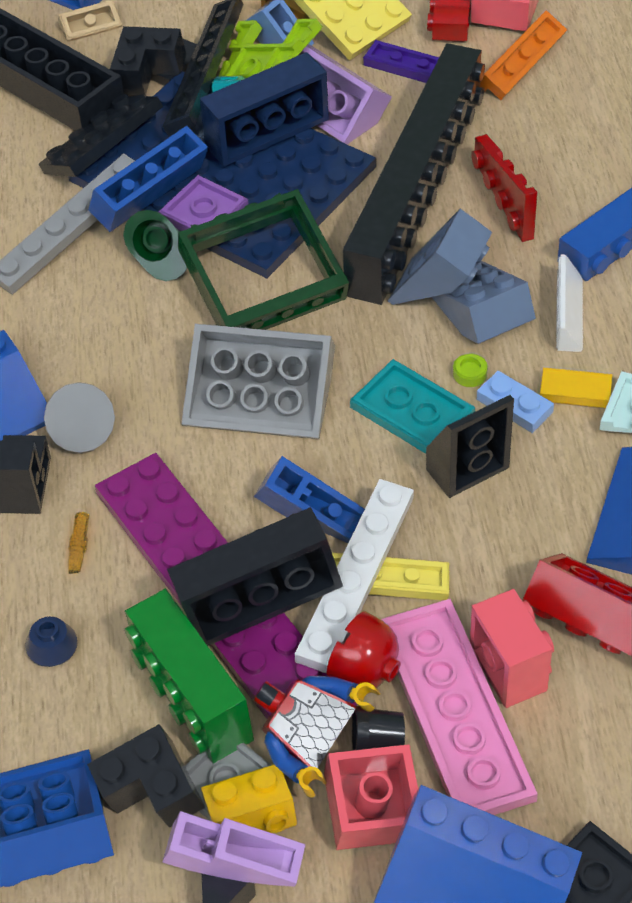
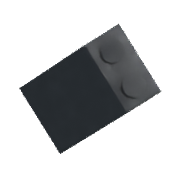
[426,395,514,498]

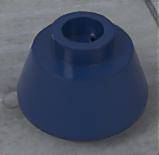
[25,616,78,667]

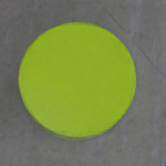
[453,354,488,387]

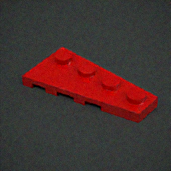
[471,134,538,242]

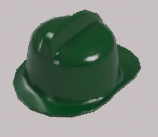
[123,210,187,281]

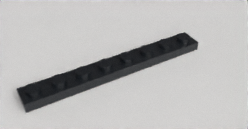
[162,0,244,136]

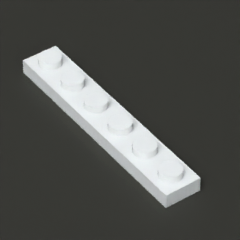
[295,479,414,673]

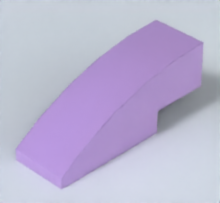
[162,811,305,887]

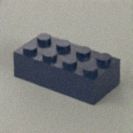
[200,52,329,167]

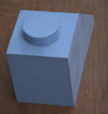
[245,0,314,46]

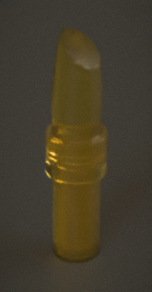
[68,512,90,574]

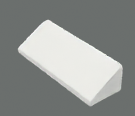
[556,254,583,352]

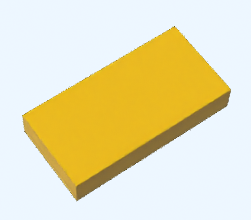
[540,367,613,408]

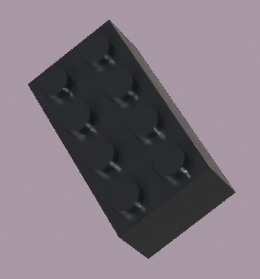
[167,507,343,646]

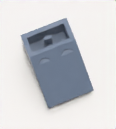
[432,261,536,344]

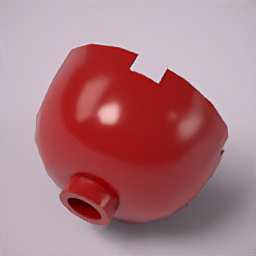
[326,611,401,688]

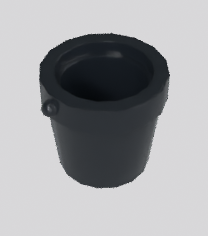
[352,706,405,751]

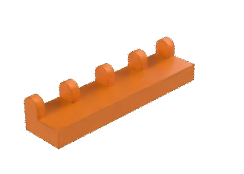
[480,10,567,100]

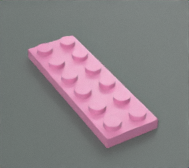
[381,599,538,815]

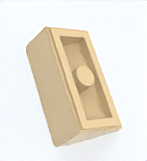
[58,0,122,42]

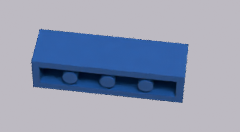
[88,126,208,232]
[558,188,632,282]

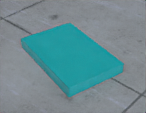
[350,359,475,454]

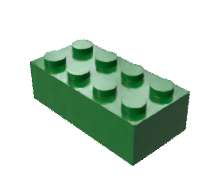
[124,588,254,764]

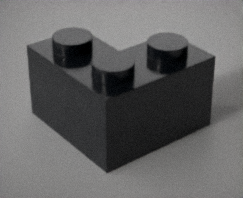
[110,26,187,96]
[0,435,51,514]
[87,724,205,828]

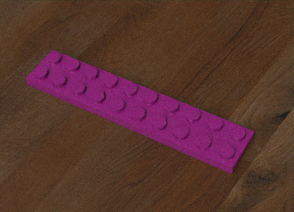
[95,453,357,719]

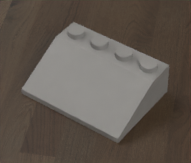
[181,324,335,439]

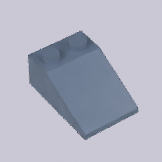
[388,208,492,305]

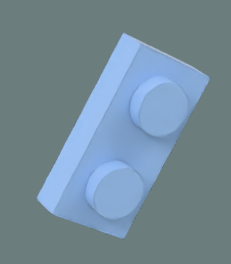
[477,371,554,433]

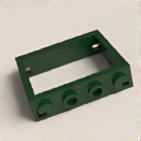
[178,189,349,330]

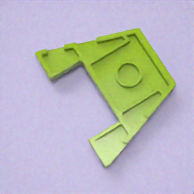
[218,18,323,78]

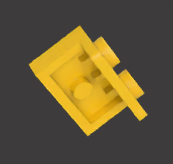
[201,764,297,833]

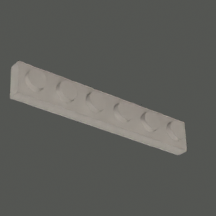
[0,153,135,295]

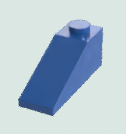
[254,456,365,543]

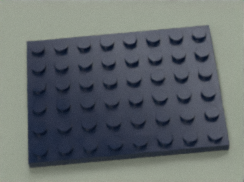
[68,71,376,279]

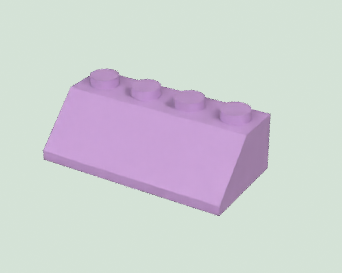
[299,44,392,144]

